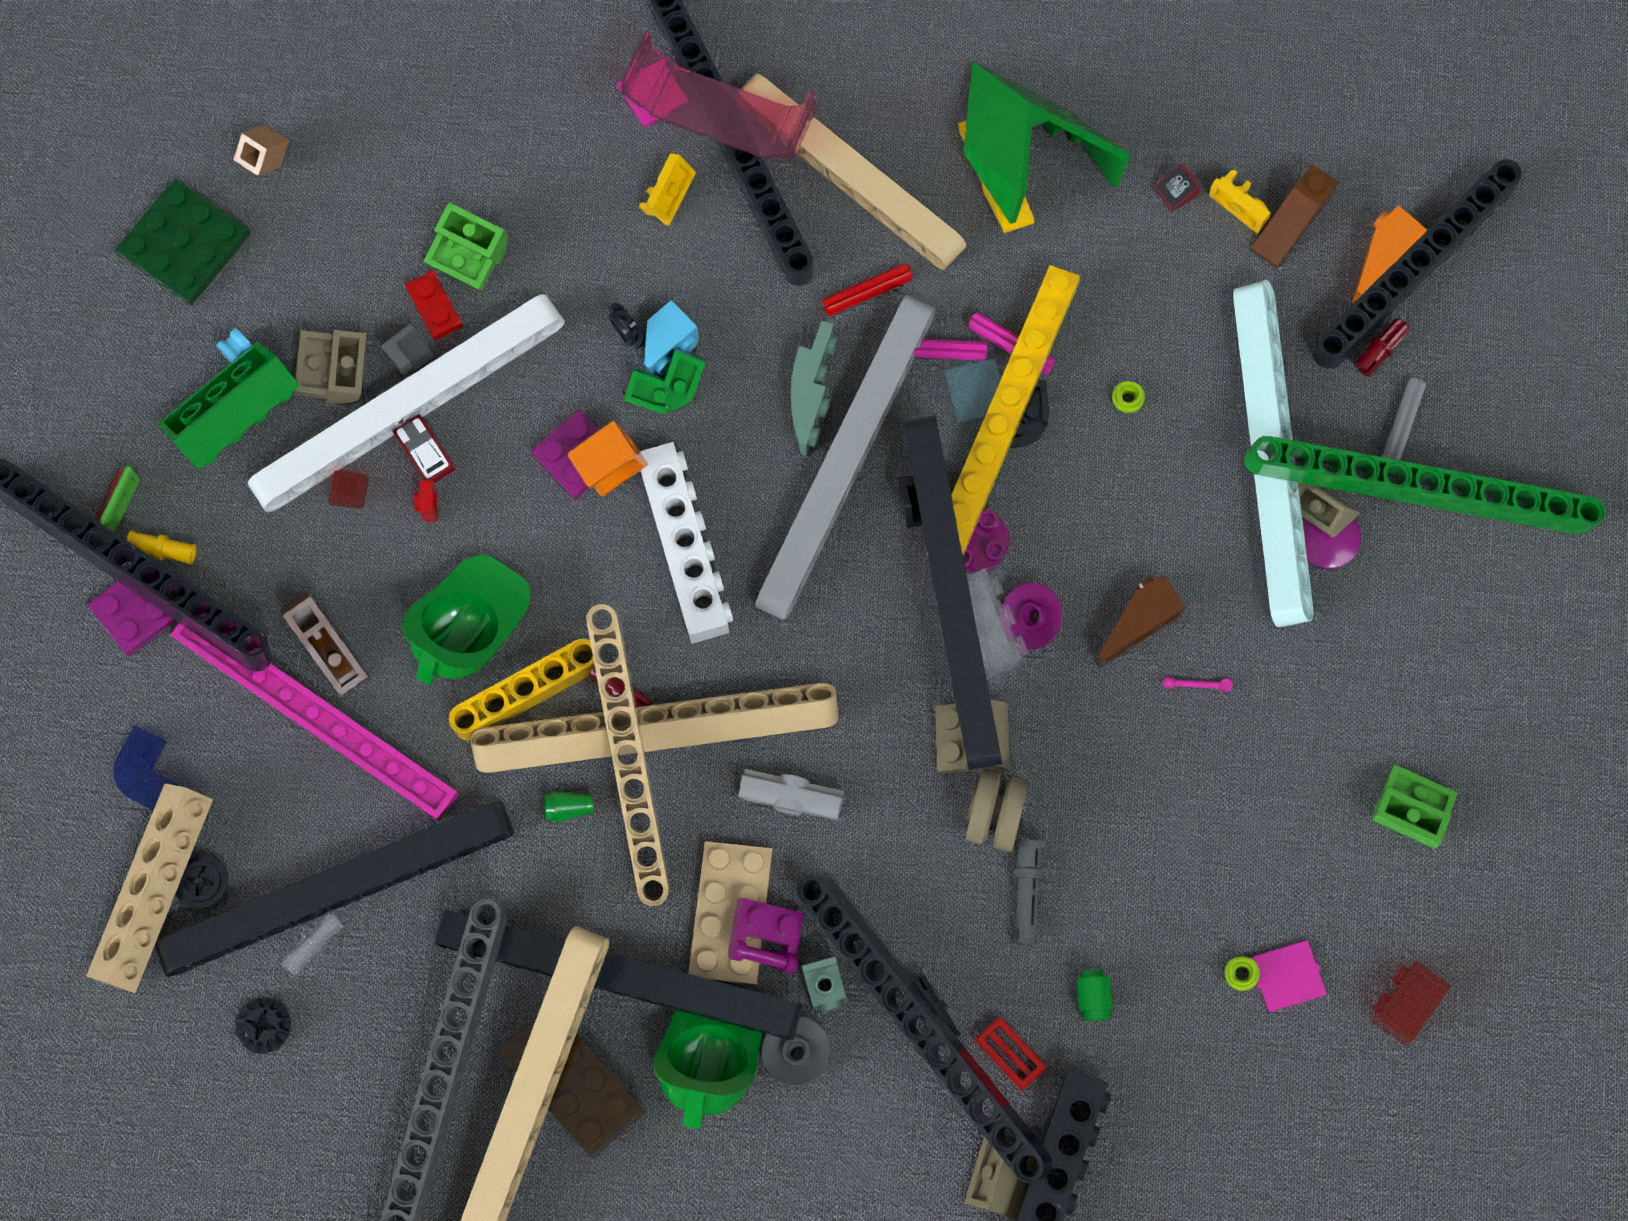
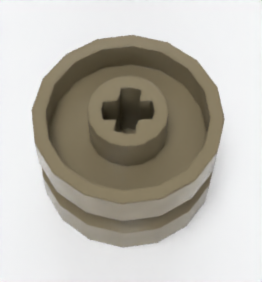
[965,768,1029,853]

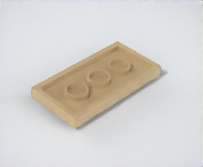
[688,841,773,986]

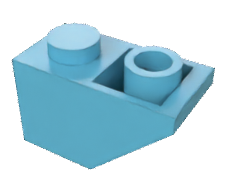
[644,300,699,375]

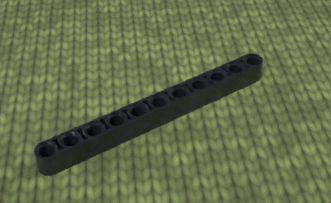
[651,0,813,286]
[903,415,1002,770]
[0,459,272,672]
[155,801,515,977]
[796,875,1053,1183]
[434,910,803,1040]

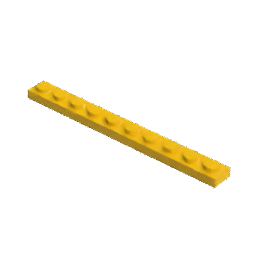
[927,265,1080,557]

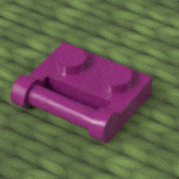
[728,898,804,974]

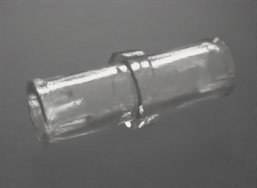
[280,911,344,976]

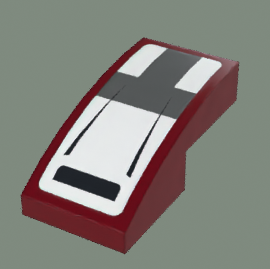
[392,414,456,483]

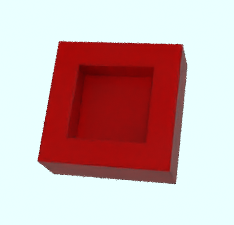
[414,480,438,522]

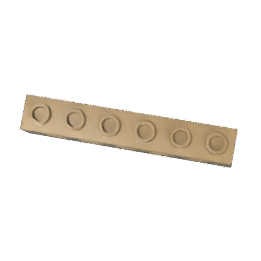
[86,783,213,993]

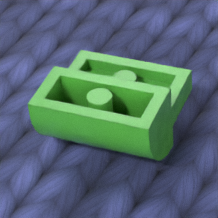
[423,202,508,292]
[1371,764,1458,849]

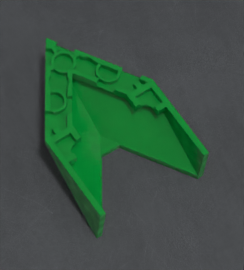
[963,61,1131,224]

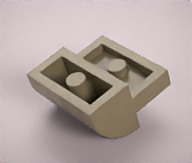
[294,330,367,404]
[935,699,1010,774]

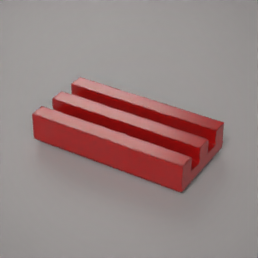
[974,1016,1047,1092]

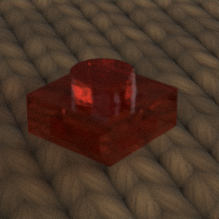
[329,470,369,509]

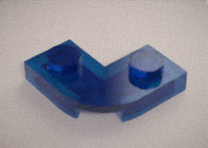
[114,725,179,810]

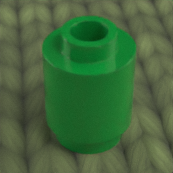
[1076,970,1114,1022]

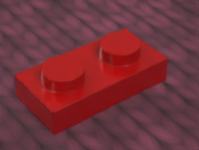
[405,270,463,341]

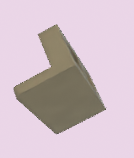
[964,1136,1035,1220]

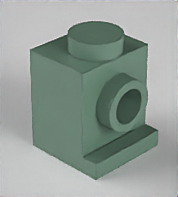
[802,957,847,1013]

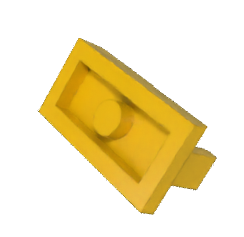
[639,153,696,226]
[1209,170,1271,234]

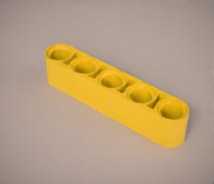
[449,639,595,740]

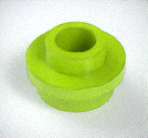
[1112,381,1145,413]
[1225,956,1260,991]

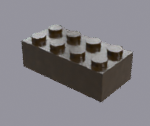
[498,1015,646,1159]

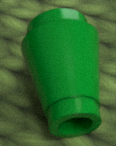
[544,790,593,824]

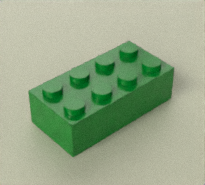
[157,341,300,469]

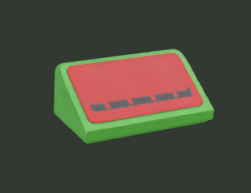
[95,466,141,532]

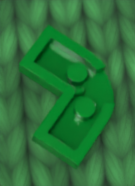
[623,349,707,413]

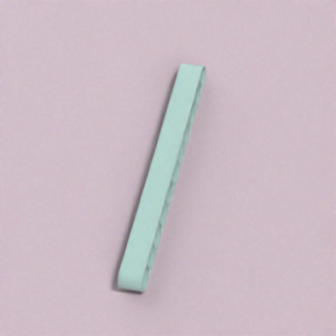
[1233,280,1314,628]

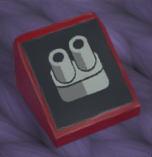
[1153,163,1200,212]

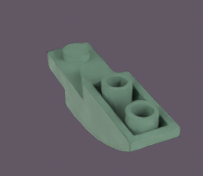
[791,321,838,456]

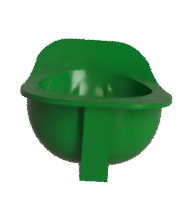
[402,555,531,686]
[653,1010,762,1130]

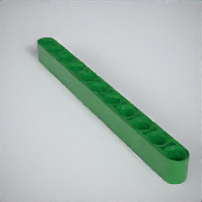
[1244,436,1606,535]

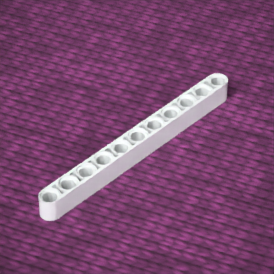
[248,294,565,512]

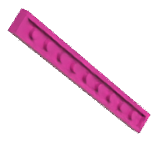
[170,615,459,822]

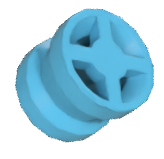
[216,328,252,363]

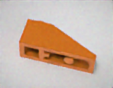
[1352,205,1427,303]

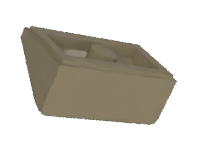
[1298,483,1360,537]

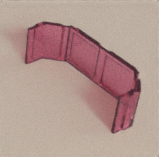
[621,31,817,159]

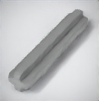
[1382,378,1426,460]

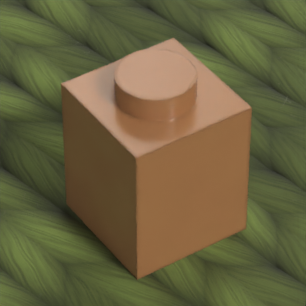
[233,124,289,176]

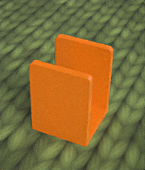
[568,420,649,497]

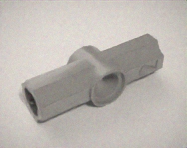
[738,769,844,821]

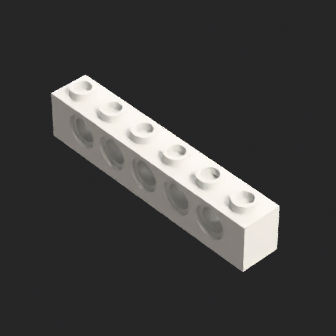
[640,442,733,644]

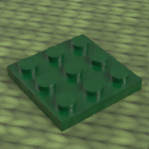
[115,178,251,306]

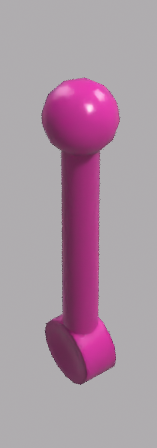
[1162,676,1233,693]

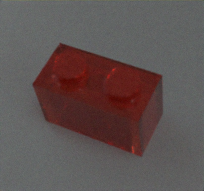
[1370,961,1451,1046]

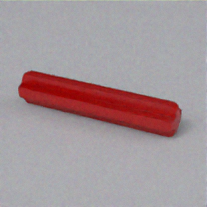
[822,263,912,316]

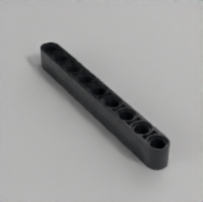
[1313,159,1522,369]

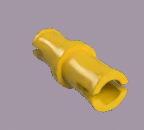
[127,530,197,565]

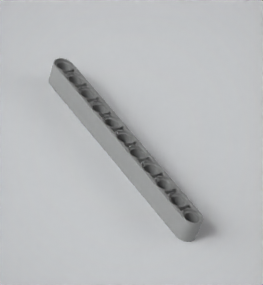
[755,295,936,621]

